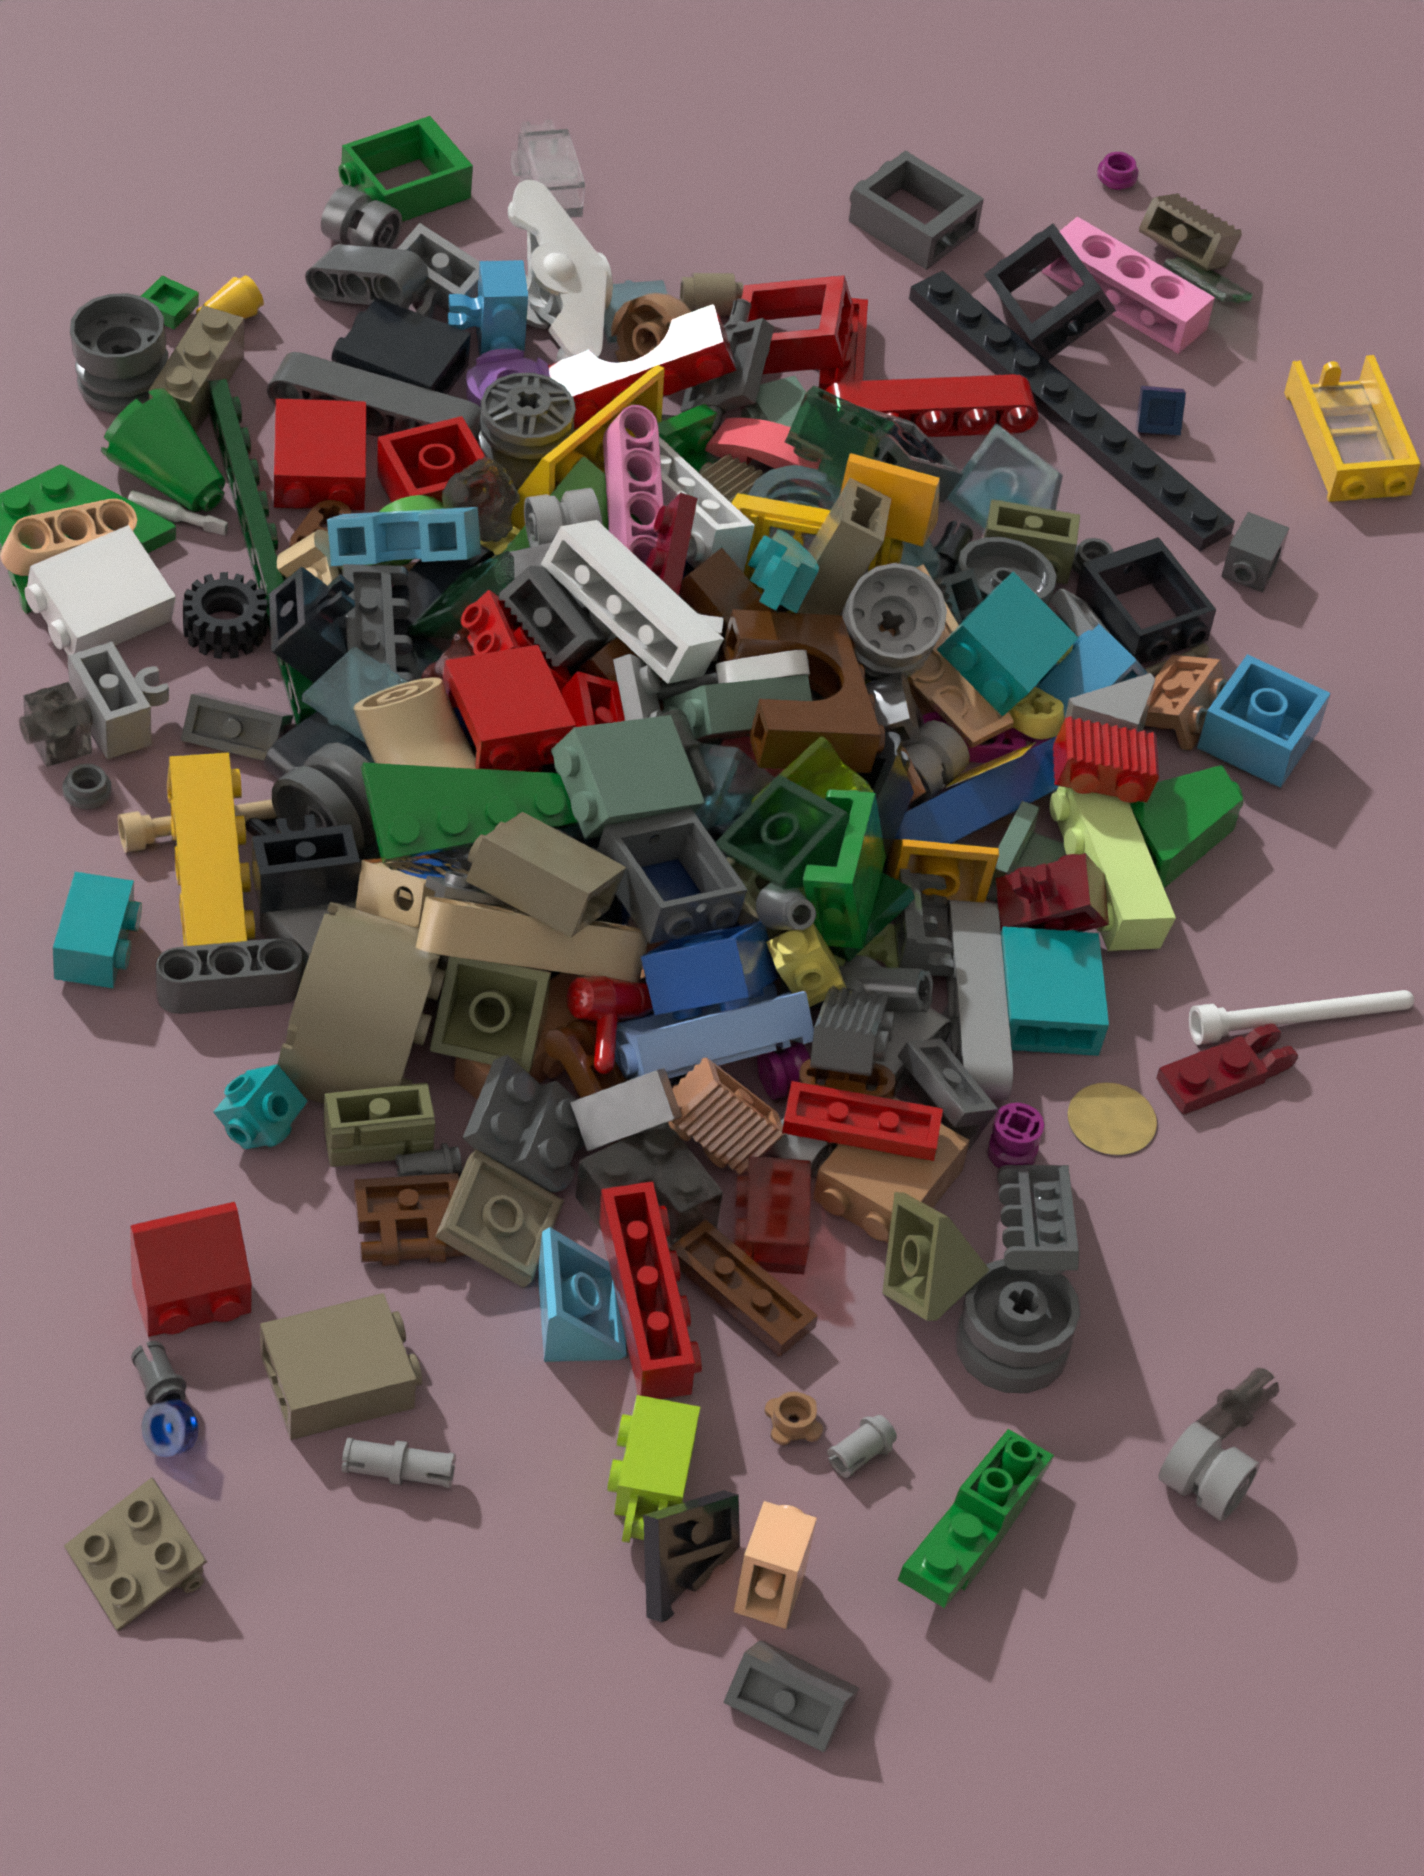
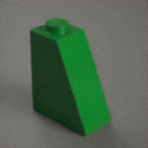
[1129,765,1243,888]

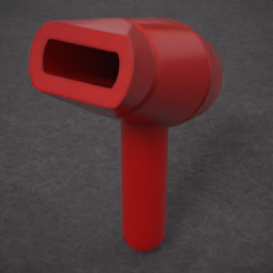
[566,976,653,1074]

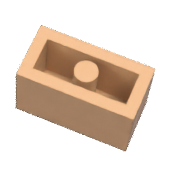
[734,1501,817,1629]

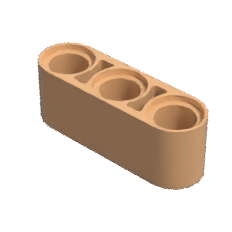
[0,499,137,576]

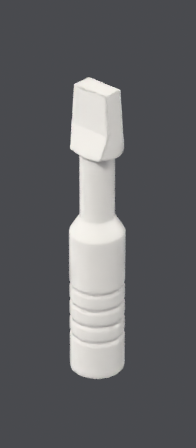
[128,490,228,536]

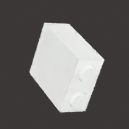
[25,525,176,655]

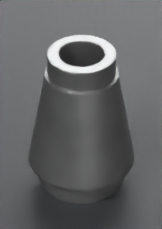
[756,881,816,930]

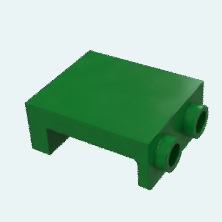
[803,790,885,949]

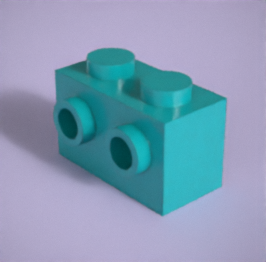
[52,872,142,988]

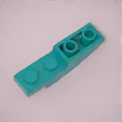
[748,529,819,613]

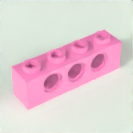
[1042,217,1215,354]

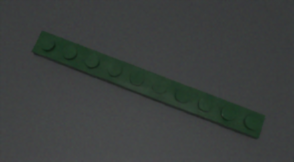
[209,379,325,727]

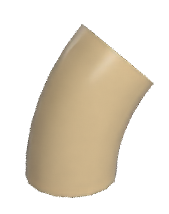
[353,678,476,769]

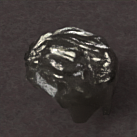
[442,457,520,542]

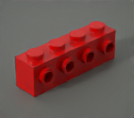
[599,1182,702,1399]

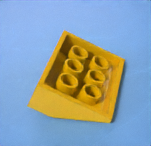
[504,364,664,530]

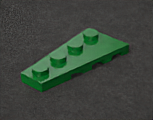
[360,762,578,863]

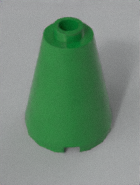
[101,388,225,512]

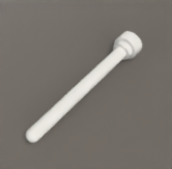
[1189,990,1414,1045]

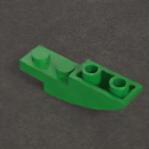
[898,1429,1054,1608]

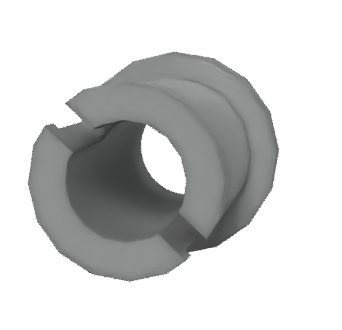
[827,1415,897,1478]

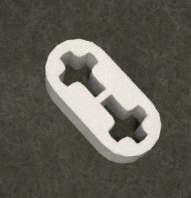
[716,650,810,684]

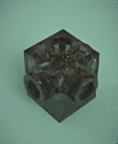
[19,682,93,767]

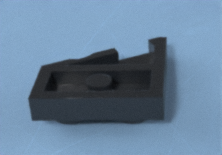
[643,1490,740,1622]

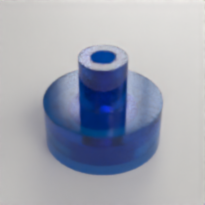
[141,1400,198,1457]

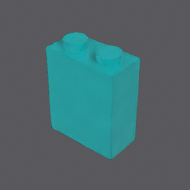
[936,571,1078,717]
[1001,927,1109,1056]

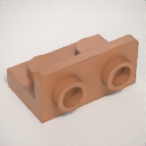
[1145,655,1228,750]

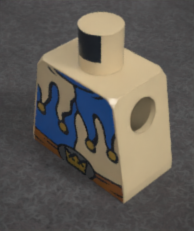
[355,855,469,928]

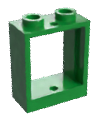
[338,116,473,222]

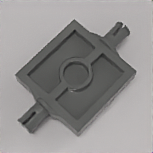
[680,299,774,437]

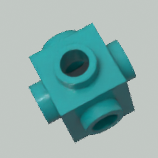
[213,1064,308,1150]

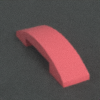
[706,418,849,508]

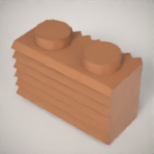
[667,1057,785,1175]

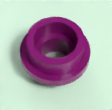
[1097,152,1139,190]

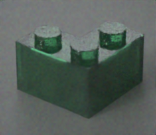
[785,385,895,488]

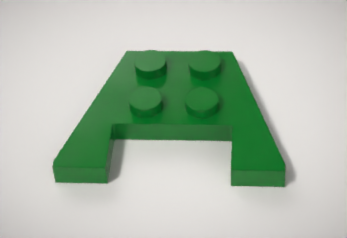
[0,464,176,614]

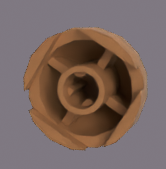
[611,293,692,363]

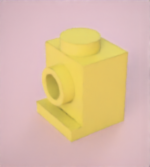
[766,924,847,1007]

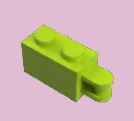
[607,1395,700,1543]

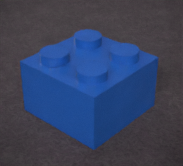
[641,921,778,1020]

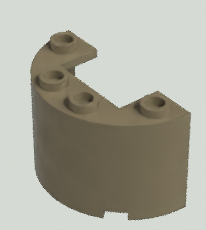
[277,902,449,1104]

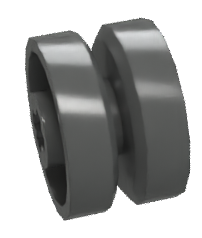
[955,537,1057,606]
[272,742,377,854]
[956,1258,1080,1393]

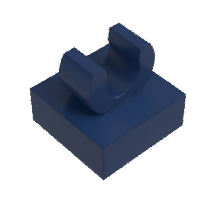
[1136,386,1186,436]

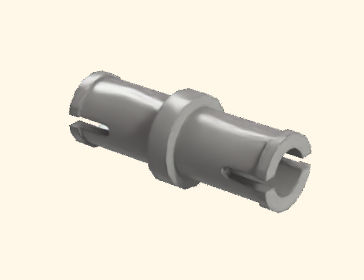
[342,1437,456,1488]

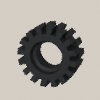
[183,572,267,659]

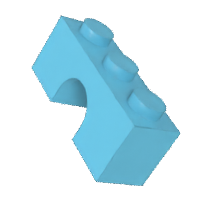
[327,507,481,566]

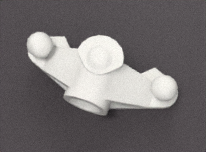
[508,180,613,362]

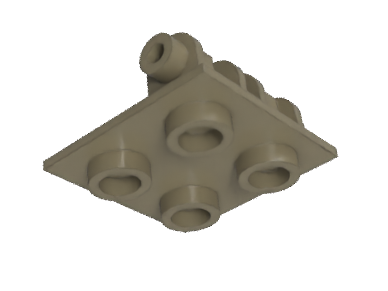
[64,1477,207,1631]

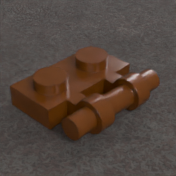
[354,1173,466,1267]

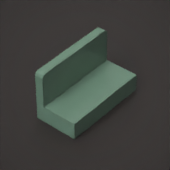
[986,801,1066,903]

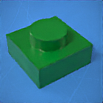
[140,275,199,330]

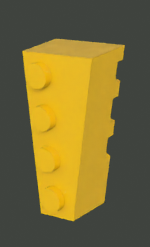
[167,753,255,946]

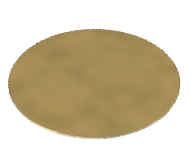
[1068,1083,1157,1155]

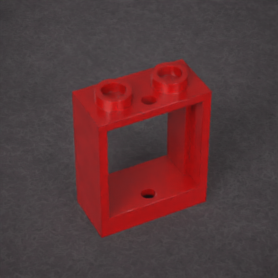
[741,275,854,375]

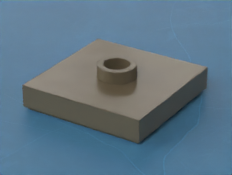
[435,1149,564,1288]

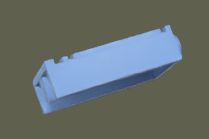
[615,983,814,1080]

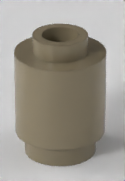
[680,273,743,317]

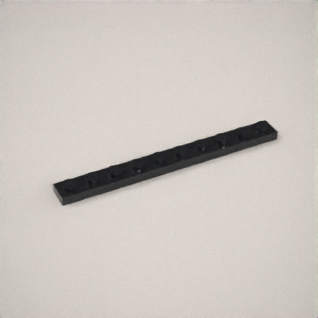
[909,270,1235,551]

